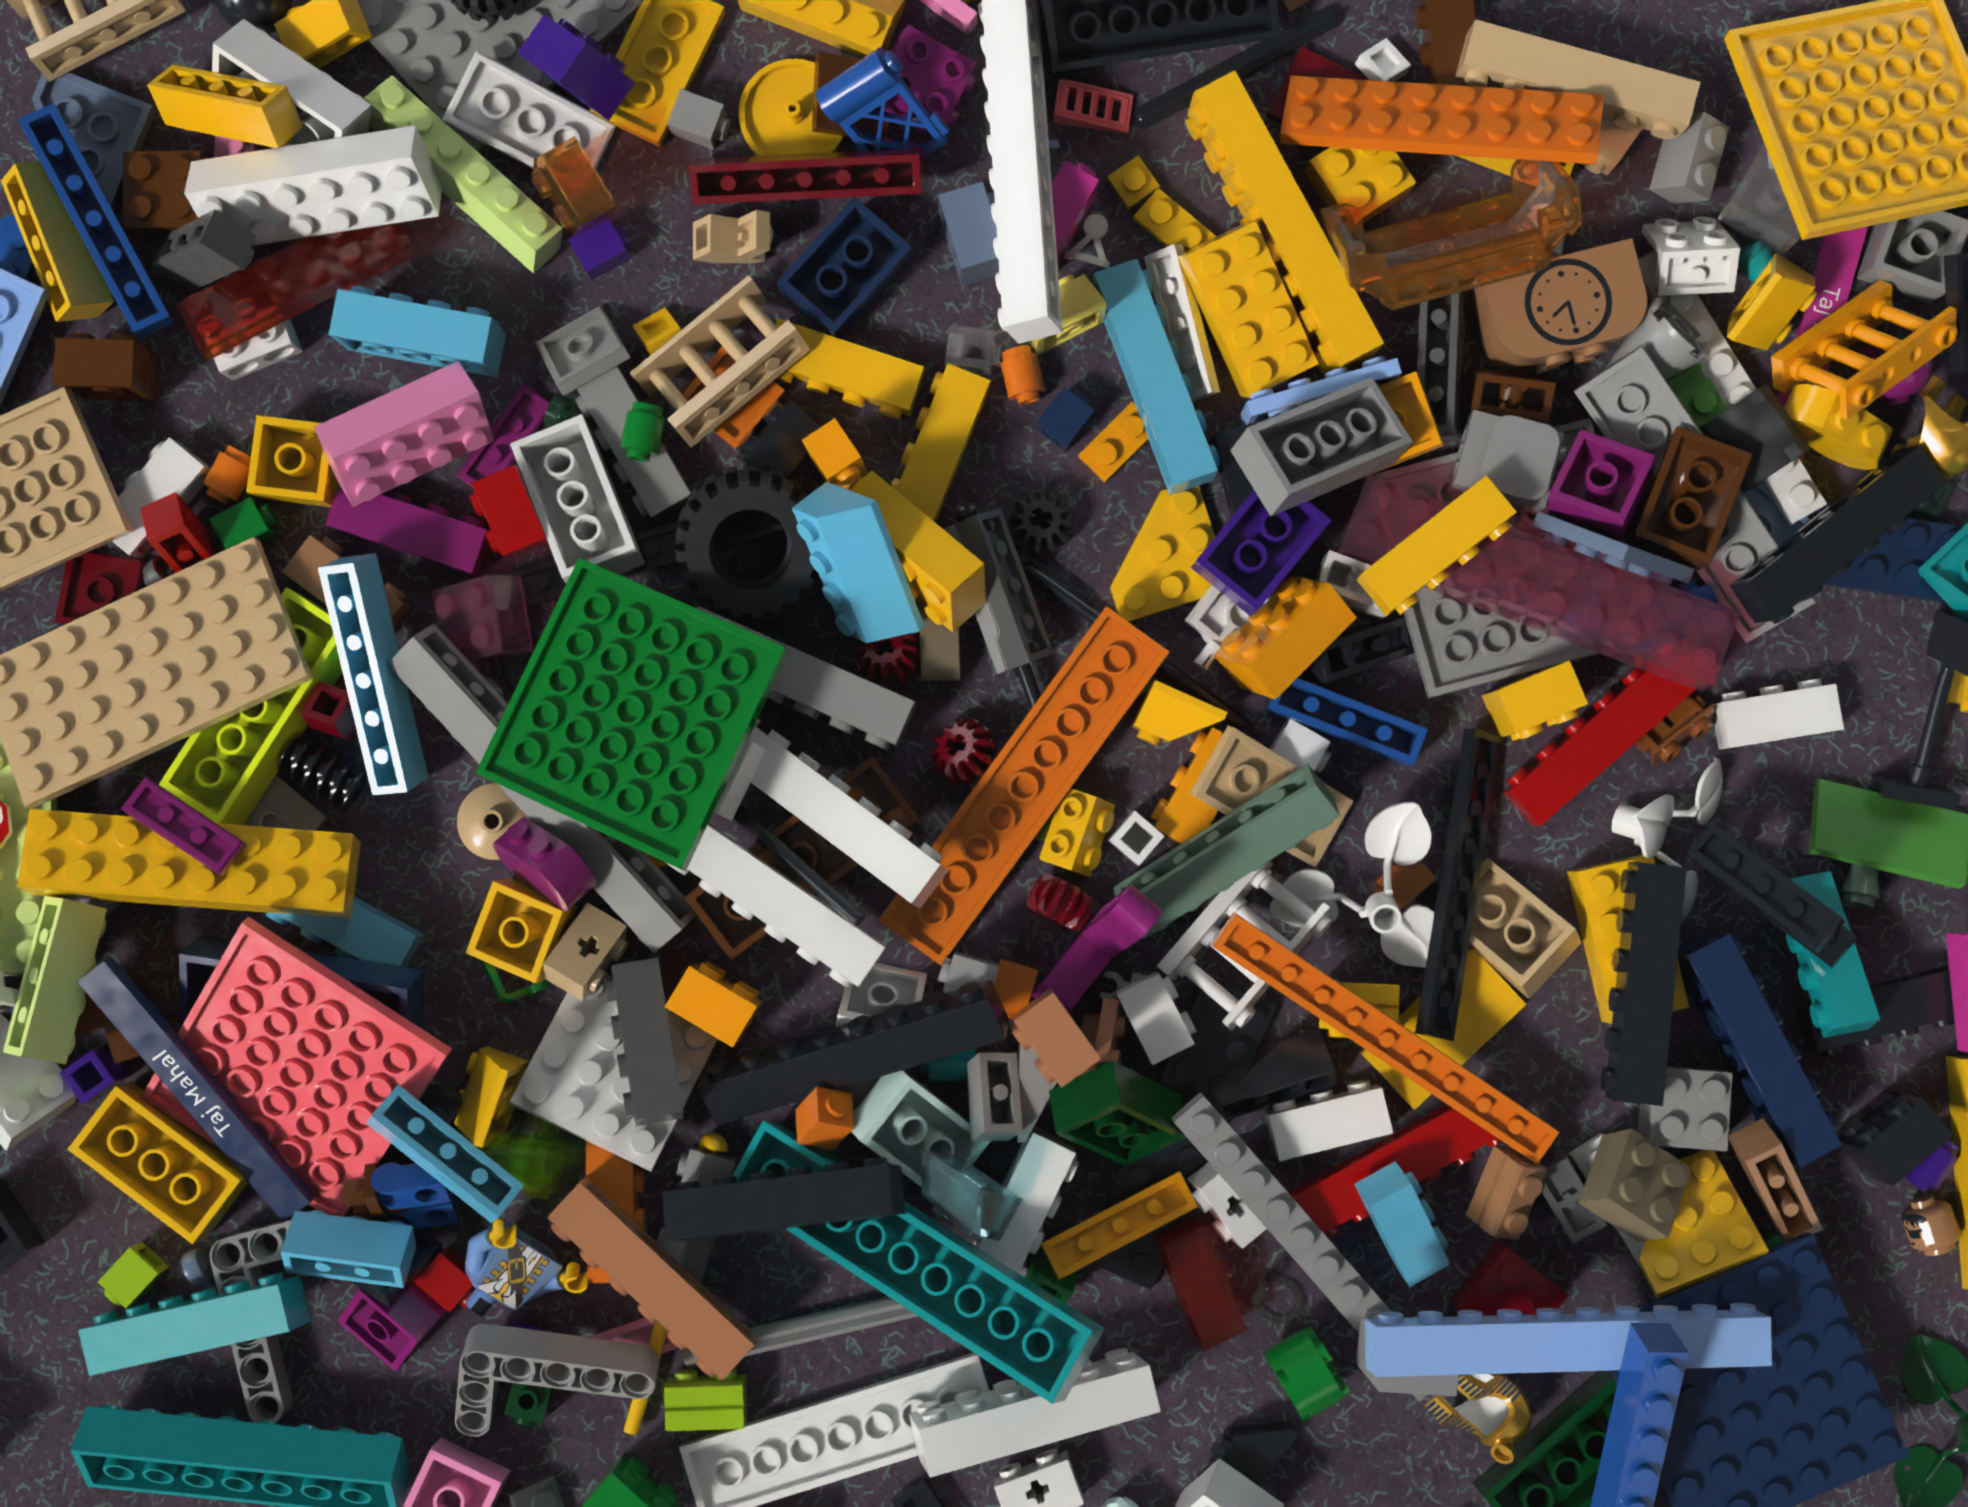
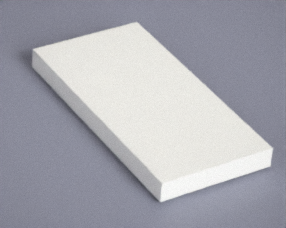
[442,51,616,194]

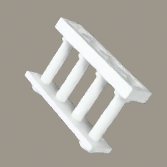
[1157,860,1332,1031]

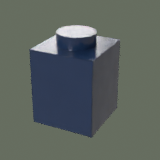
[1035,386,1095,452]

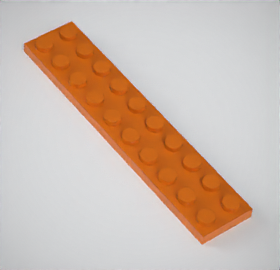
[878,606,1169,966]

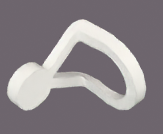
[1063,214,1110,269]

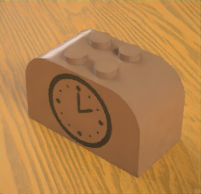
[1466,238,1647,375]

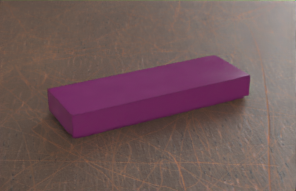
[456,383,555,487]
[121,776,247,877]

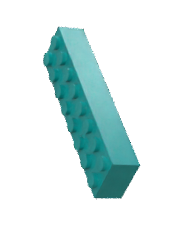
[71,1404,410,1507]

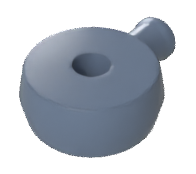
[181,1248,217,1290]

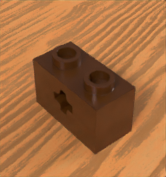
[1468,367,1556,422]

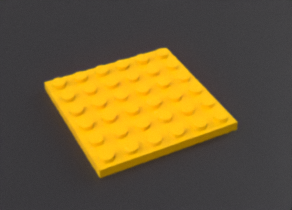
[1724,0,1968,240]

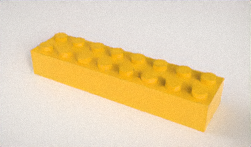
[1185,70,1384,374]
[17,809,361,919]

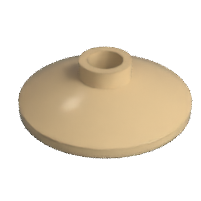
[457,783,531,860]

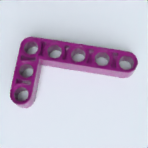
[1031,885,1163,1012]

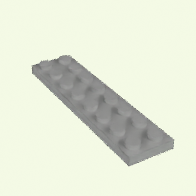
[1574,345,1816,643]

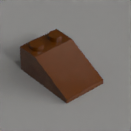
[1626,426,1752,571]

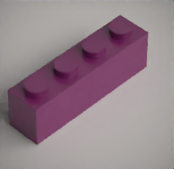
[325,484,490,577]

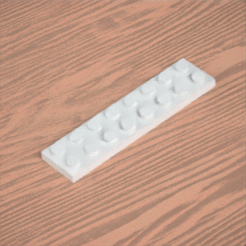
[679,1353,990,1507]

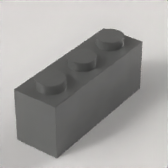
[151,209,256,292]

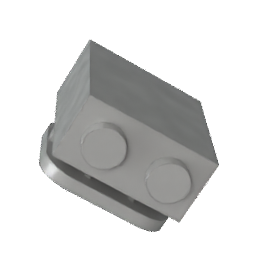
[1447,410,1567,515]

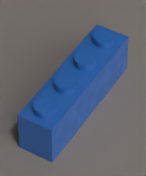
[1263,678,1428,767]

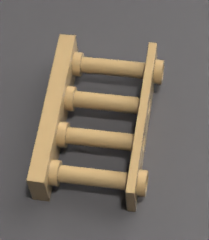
[6,0,186,81]
[630,275,811,448]

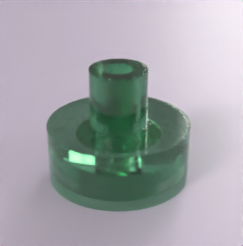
[544,393,584,428]

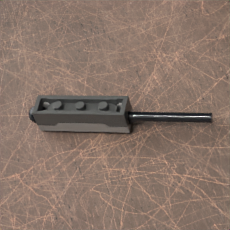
[944,500,1074,788]

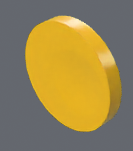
[738,59,845,156]

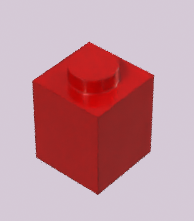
[414,1246,476,1313]

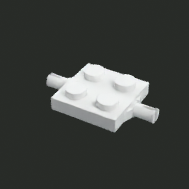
[1184,585,1275,671]

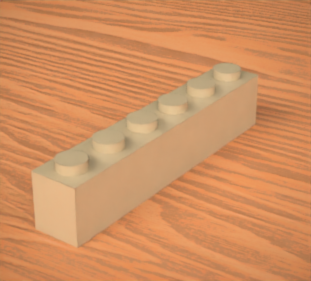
[1455,19,1701,139]

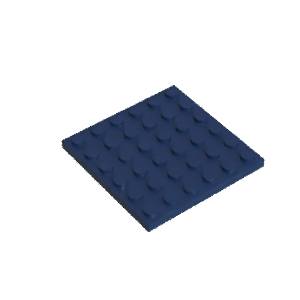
[1611,1232,1909,1507]

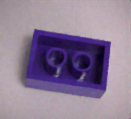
[1191,490,1331,617]

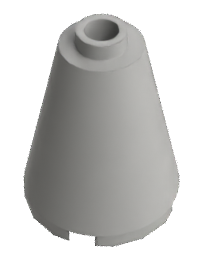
[1604,297,1710,380]

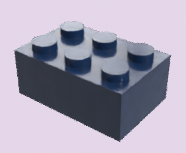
[777,197,913,339]

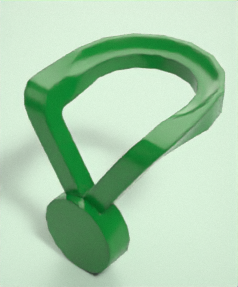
[482,961,552,1004]

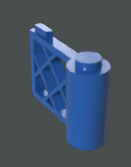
[816,48,949,157]

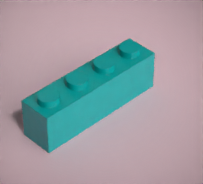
[1786,871,1880,1038]

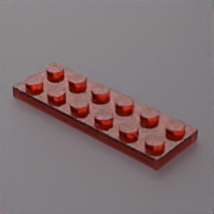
[176,223,417,361]

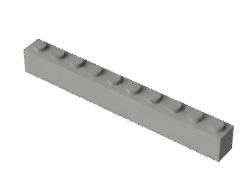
[387,623,697,953]

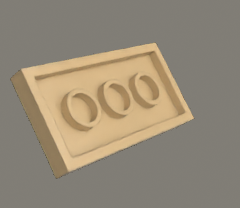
[1189,726,1353,868]

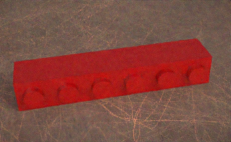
[1503,638,1714,827]
[1288,1085,1503,1238]

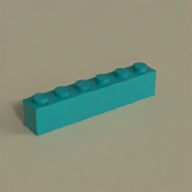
[78,1272,311,1376]

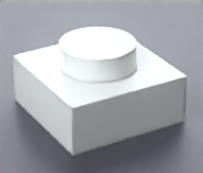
[1355,38,1411,82]

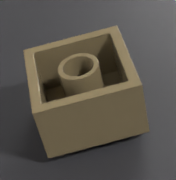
[1578,1128,1692,1242]

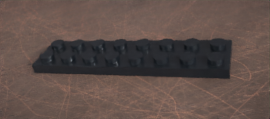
[1091,976,1277,1291]

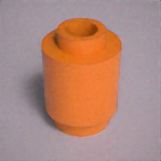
[1000,345,1046,405]
[202,445,251,505]

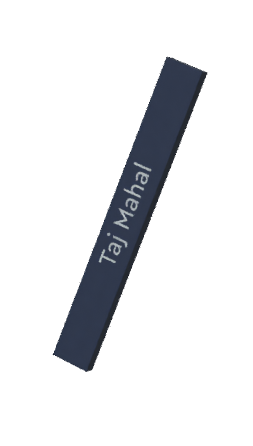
[77,956,316,1221]

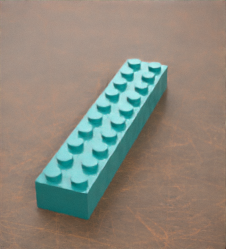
[732,1120,1105,1404]

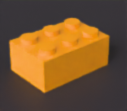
[1214,575,1357,700]

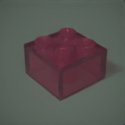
[432,575,534,666]

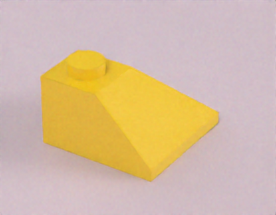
[1132,680,1228,746]

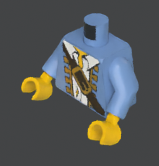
[465,1217,588,1317]

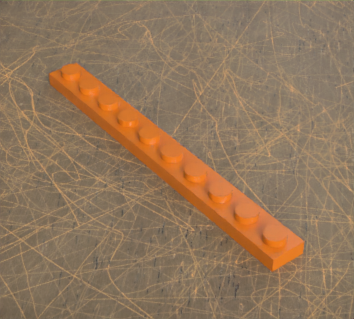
[1211,912,1560,1164]

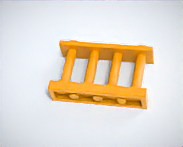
[1771,280,1957,420]

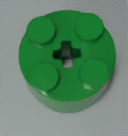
[1263,1325,1351,1422]

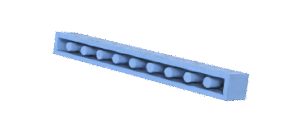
[1365,1303,1772,1377]

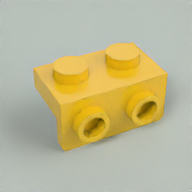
[1039,788,1115,877]

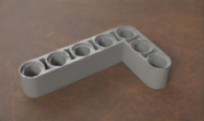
[210,1217,293,1423]
[455,1324,660,1437]

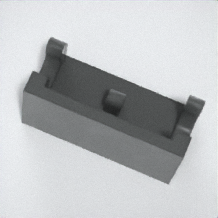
[1540,1148,1608,1243]

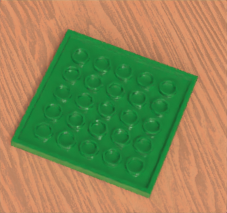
[475,558,790,871]

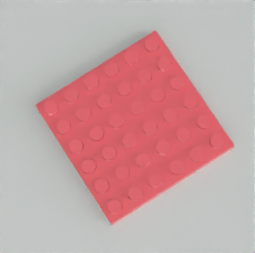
[141,917,452,1217]

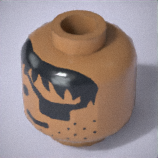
[1901,1195,1961,1256]

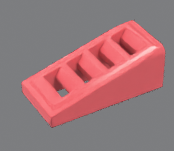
[1053,79,1134,134]

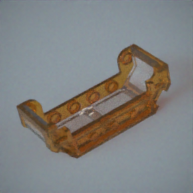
[1320,159,1582,310]

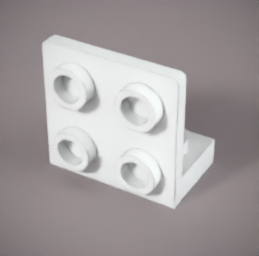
[1642,217,1740,296]

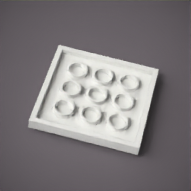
[509,975,718,1172]

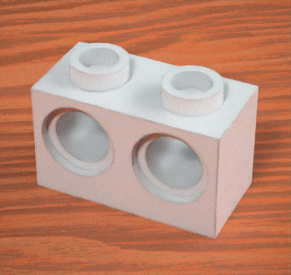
[205,308,303,381]

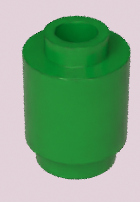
[620,402,666,462]

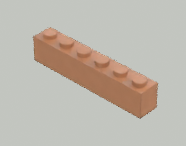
[547,1177,758,1381]

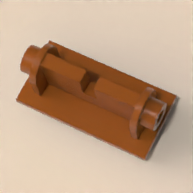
[1635,695,1714,767]

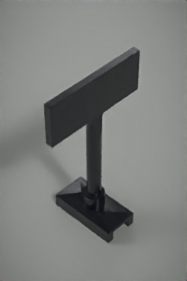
[1870,609,1968,811]

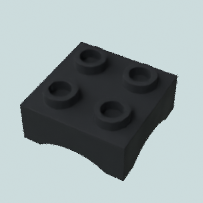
[1700,384,1811,493]

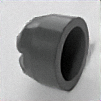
[143,556,175,586]

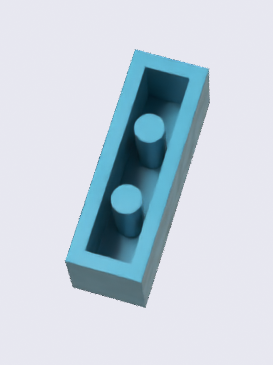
[1354,1161,1450,1287]
[280,1210,416,1288]

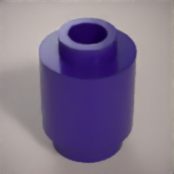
[1905,1140,1960,1192]

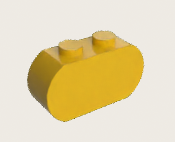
[1784,384,1893,470]

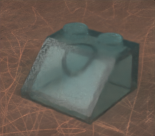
[922,1150,1023,1242]

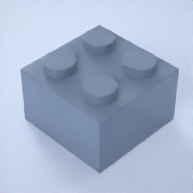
[938,181,999,286]

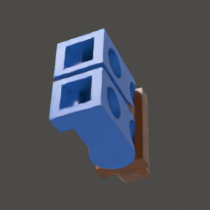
[343,1163,460,1229]

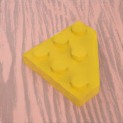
[1110,486,1215,622]
[1639,1150,1768,1299]

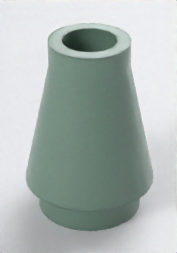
[1839,863,1880,910]

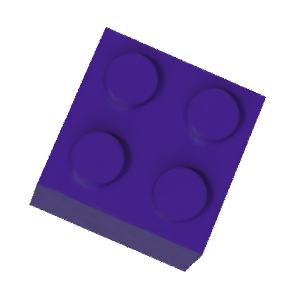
[518,15,635,121]

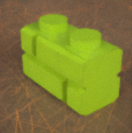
[664,1369,747,1431]

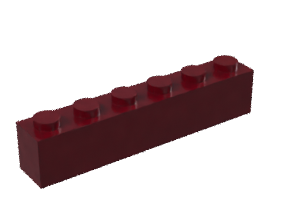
[688,148,927,205]

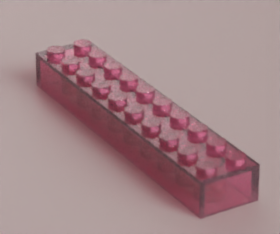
[1336,475,1741,691]

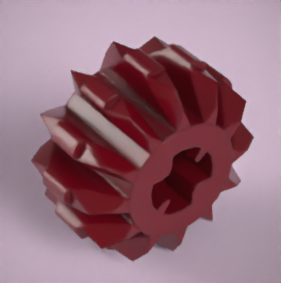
[855,634,921,689]
[930,718,999,785]
[1026,874,1095,932]

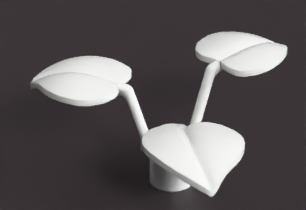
[1612,758,1723,923]
[1269,802,1435,968]

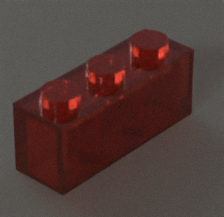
[1152,1216,1248,1351]

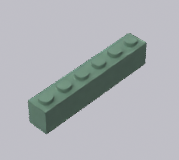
[1113,763,1340,939]

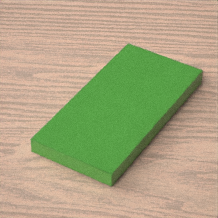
[1809,779,1968,889]

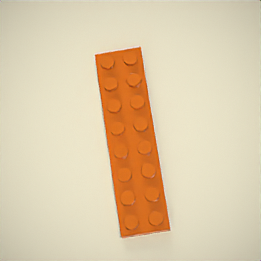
[1280,76,1604,165]

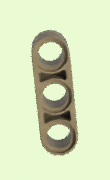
[919,605,960,682]

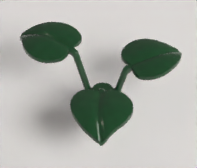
[1894,1333,1968,1507]

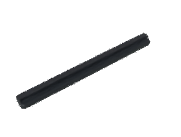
[1133,6,1339,129]

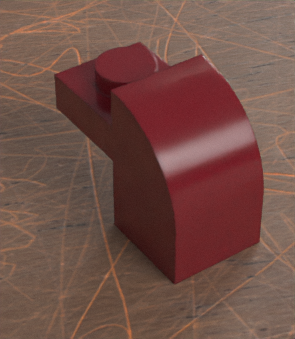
[300,672,358,740]

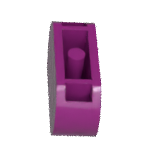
[493,816,596,912]

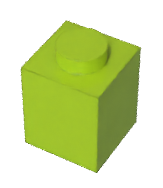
[98,1241,170,1309]

